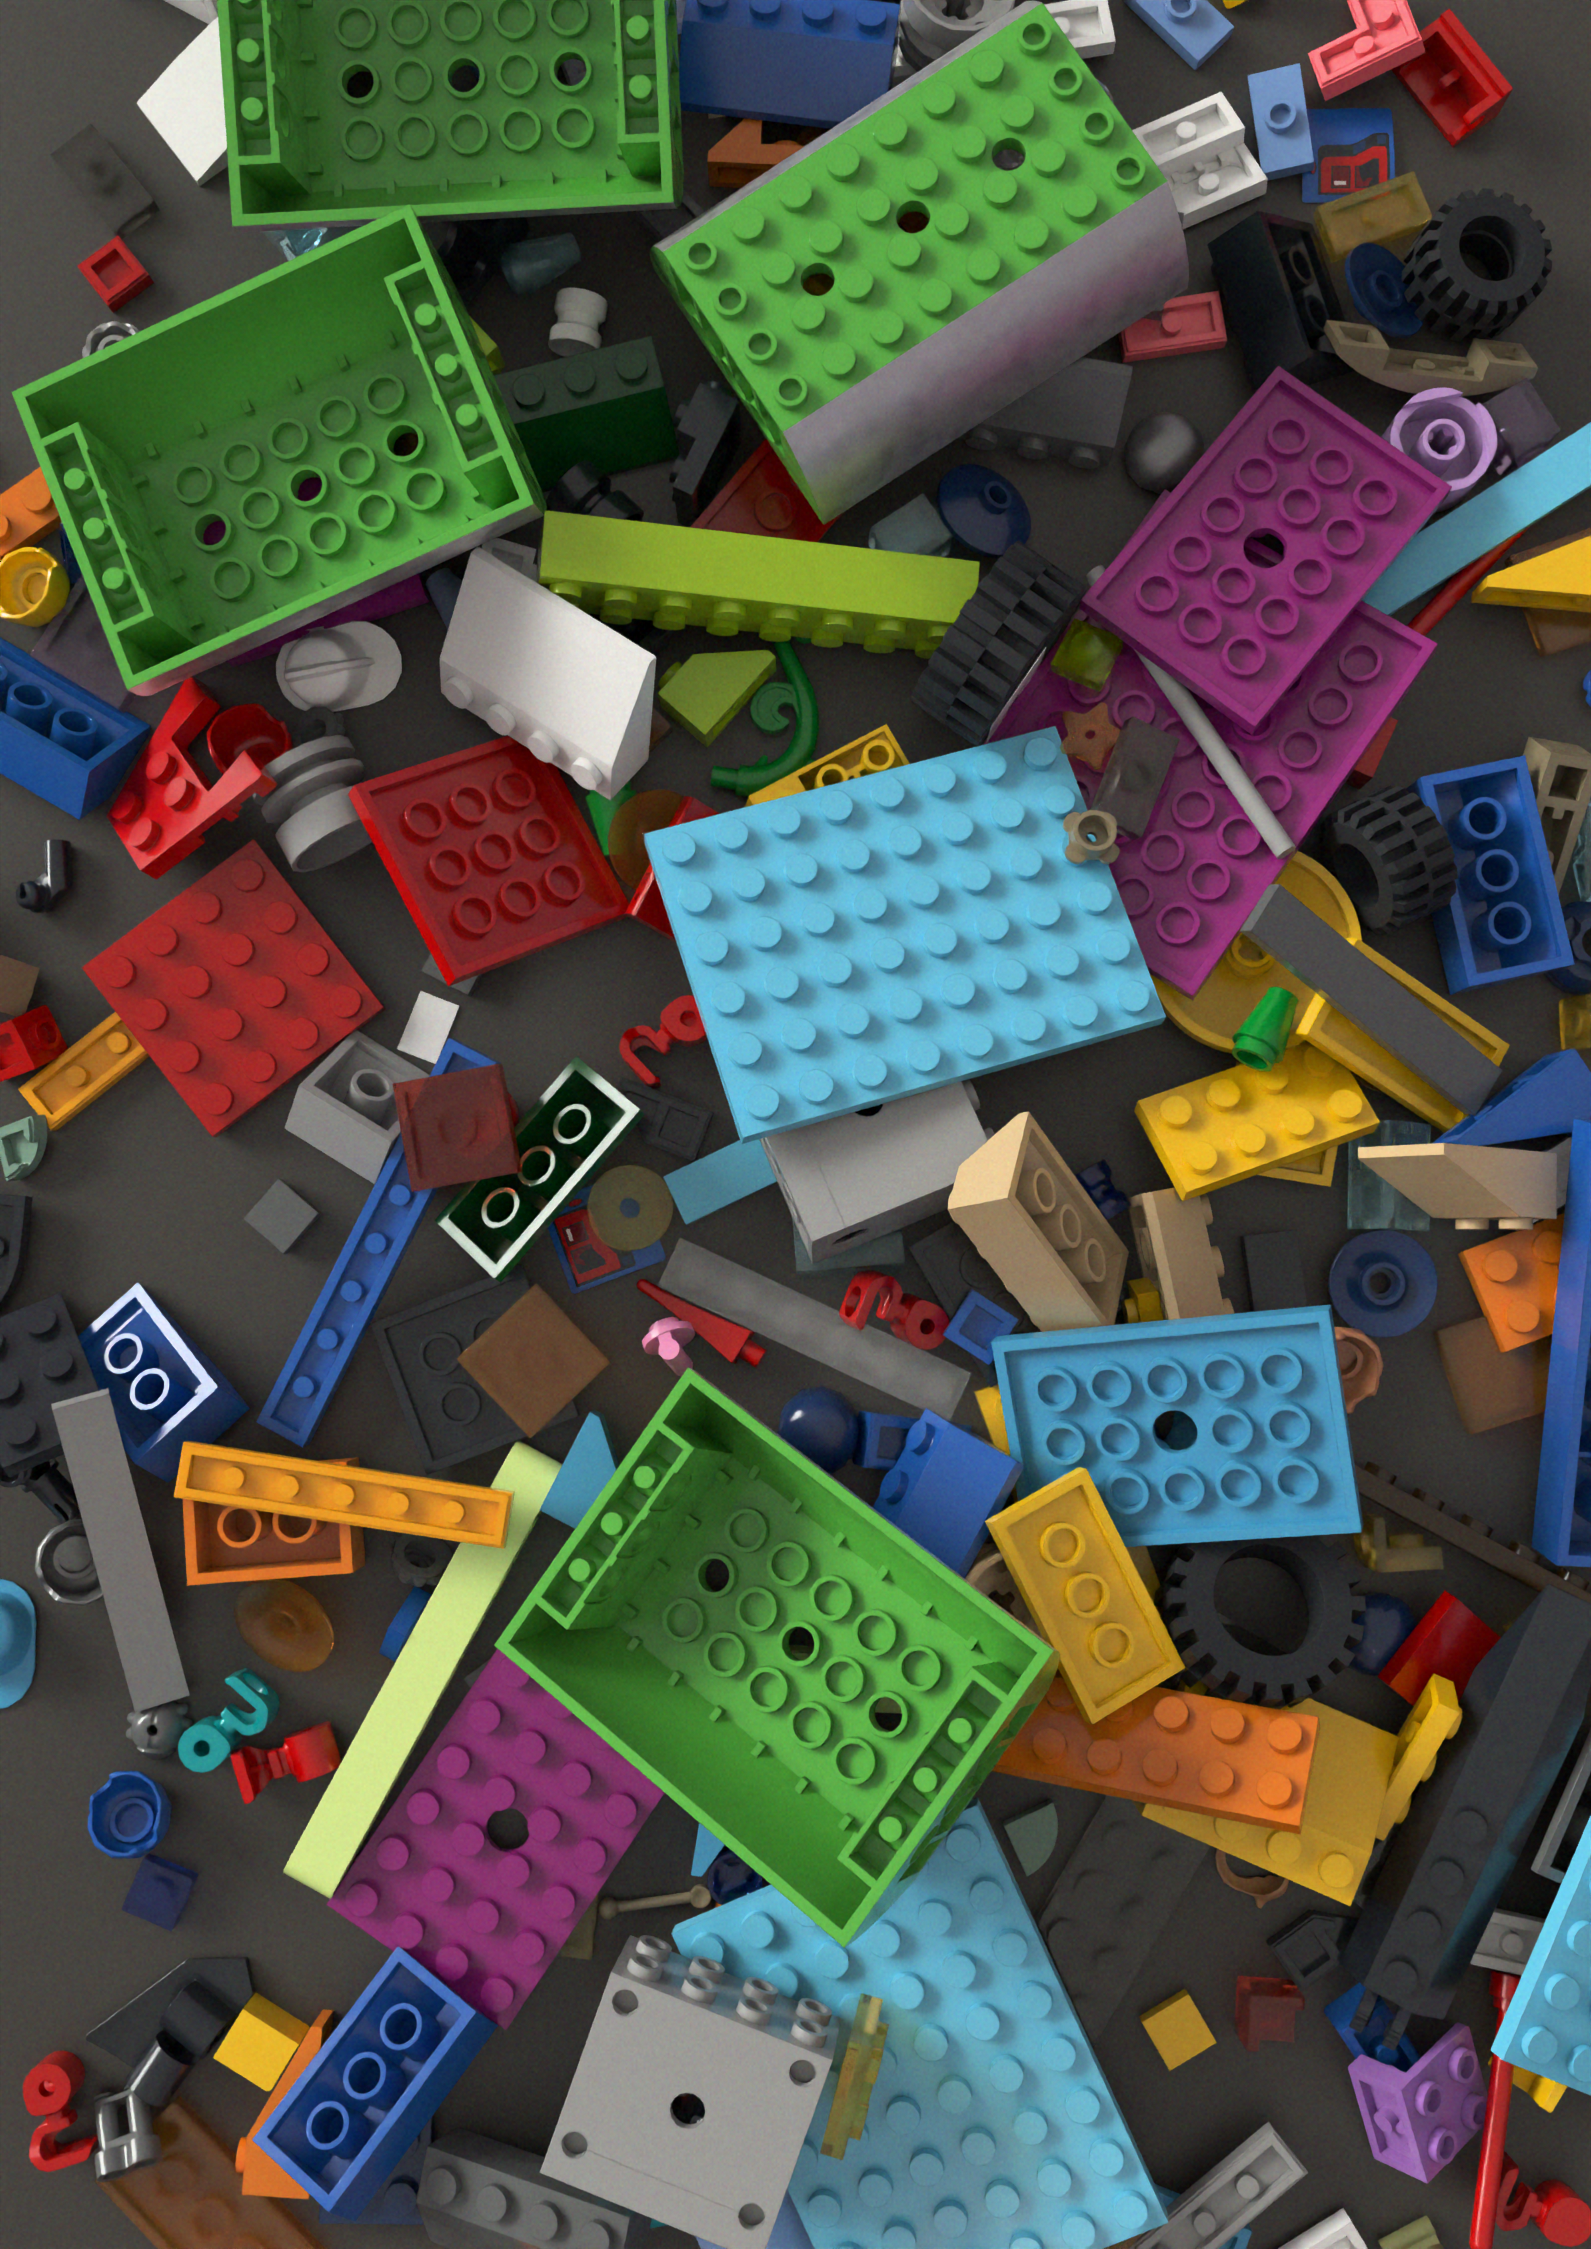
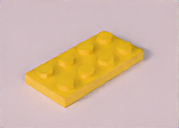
[1295,938,1510,1133]
[1134,1041,1380,1202]
[985,1467,1185,1725]

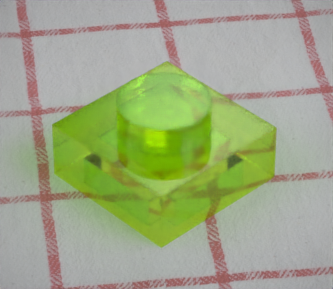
[1051,618,1123,692]

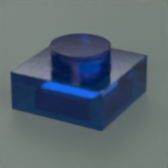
[121,1853,199,1931]

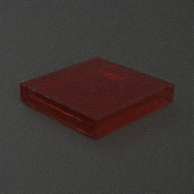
[393,1064,522,1192]

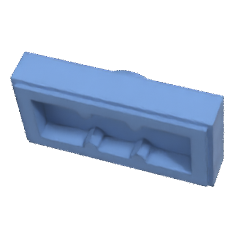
[1123,0,1234,71]
[1248,63,1314,181]

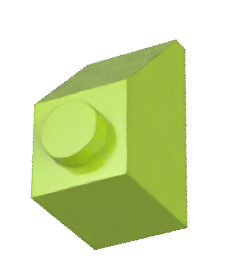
[657,650,776,747]

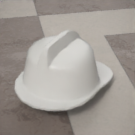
[276,622,402,712]

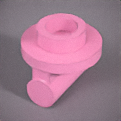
[642,1317,695,1376]

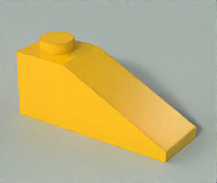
[1471,535,1591,613]

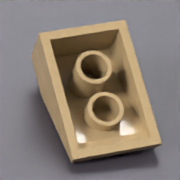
[1358,1143,1557,1230]

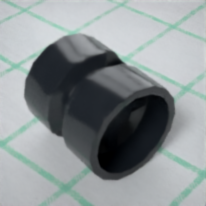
[546,460,644,522]

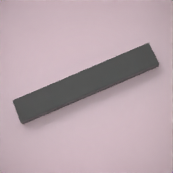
[1240,884,1502,1115]

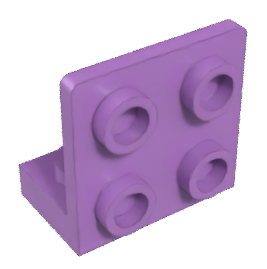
[1348,2022,1487,2184]

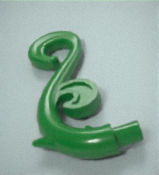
[710,637,819,797]

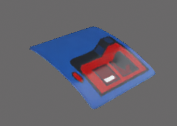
[1302,108,1395,203]
[548,1171,666,1294]

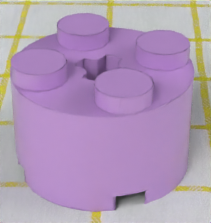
[1381,388,1497,513]

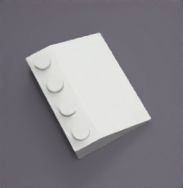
[439,547,656,800]

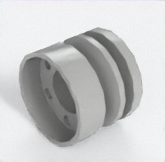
[898,0,1015,72]
[252,735,372,872]

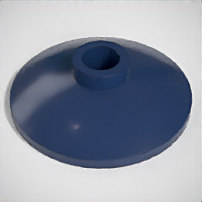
[1345,242,1424,339]
[936,464,1031,558]
[1328,1230,1438,1338]

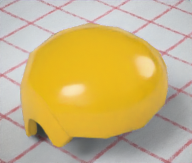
[0,547,71,628]

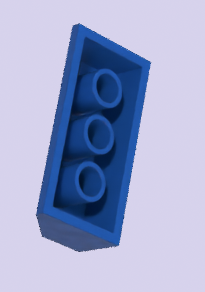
[679,0,900,129]
[0,637,151,820]
[1406,756,1575,995]
[873,1408,1025,1579]
[252,1947,498,2221]

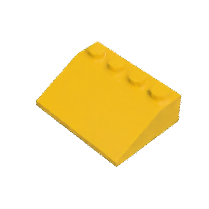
[1132,1666,1399,1906]

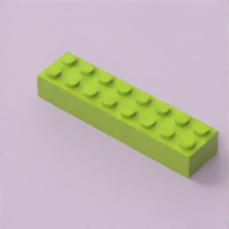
[536,510,980,659]

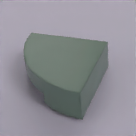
[0,1115,47,1181]
[1002,1799,1058,1876]

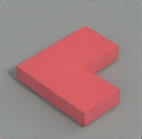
[1308,0,1426,101]
[1118,291,1227,363]

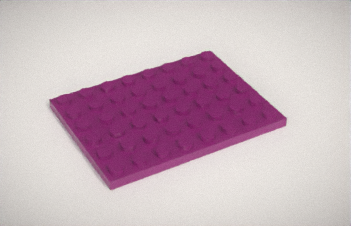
[984,489,1438,1001]

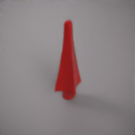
[636,1279,767,1368]

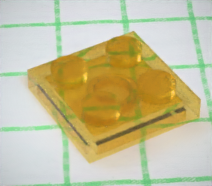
[820,1993,889,2160]

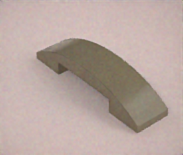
[1323,320,1538,396]

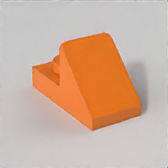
[707,118,804,188]

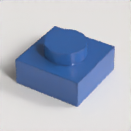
[942,1289,1019,1365]

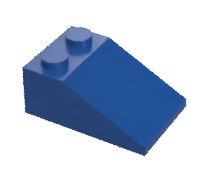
[79,1283,250,1483]

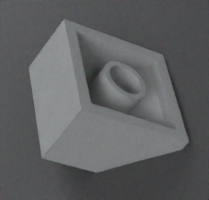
[285,1030,430,1184]

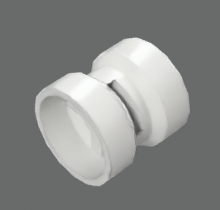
[548,288,608,357]

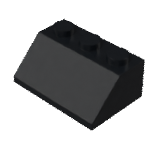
[1207,211,1355,389]

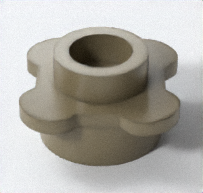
[1063,810,1119,864]

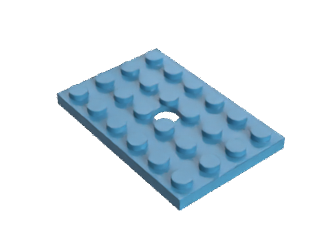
[991,1305,1363,1547]

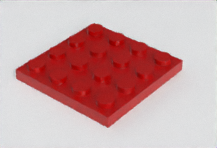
[348,736,629,987]
[81,839,386,1137]

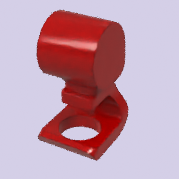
[619,995,707,1089]
[839,1269,949,1350]
[230,1721,342,1804]
[23,2050,99,2172]
[1496,2151,1591,2247]

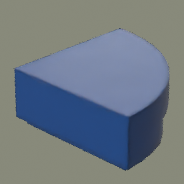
[379,1586,431,1662]

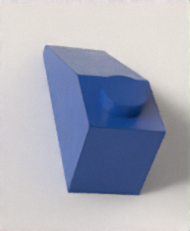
[1431,1048,1591,1146]

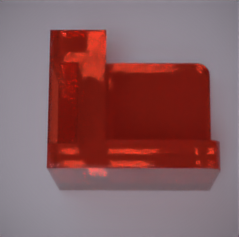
[1235,1976,1305,2052]

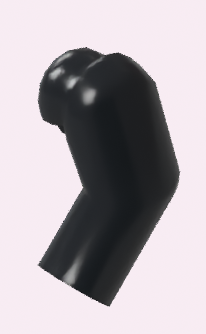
[16,840,73,913]

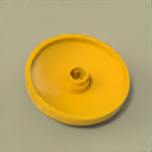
[1150,851,1362,1053]

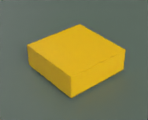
[1139,1989,1217,2071]

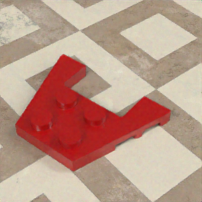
[107,676,278,880]

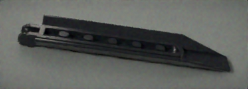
[1339,1583,1591,2051]

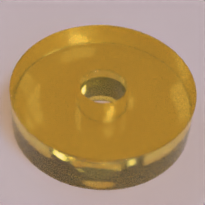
[587,1165,673,1252]

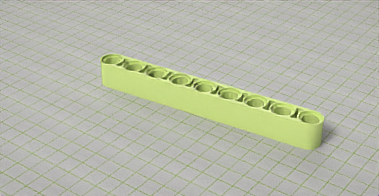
[283,1440,563,1899]

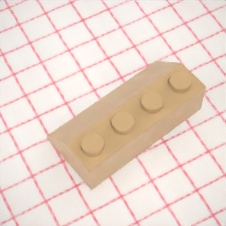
[947,1111,1129,1332]
[1126,1187,1234,1320]

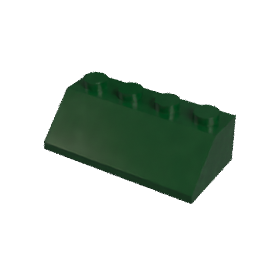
[494,336,680,493]
[435,1056,645,1283]

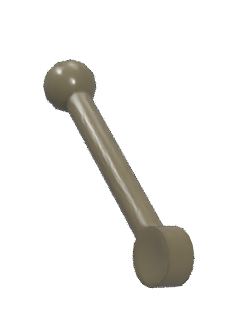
[598,1884,711,1919]

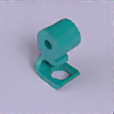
[178,1668,280,1773]

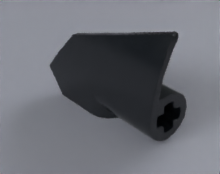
[85,1957,255,2107]

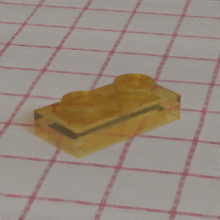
[1313,171,1432,262]

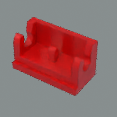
[1391,8,1513,148]

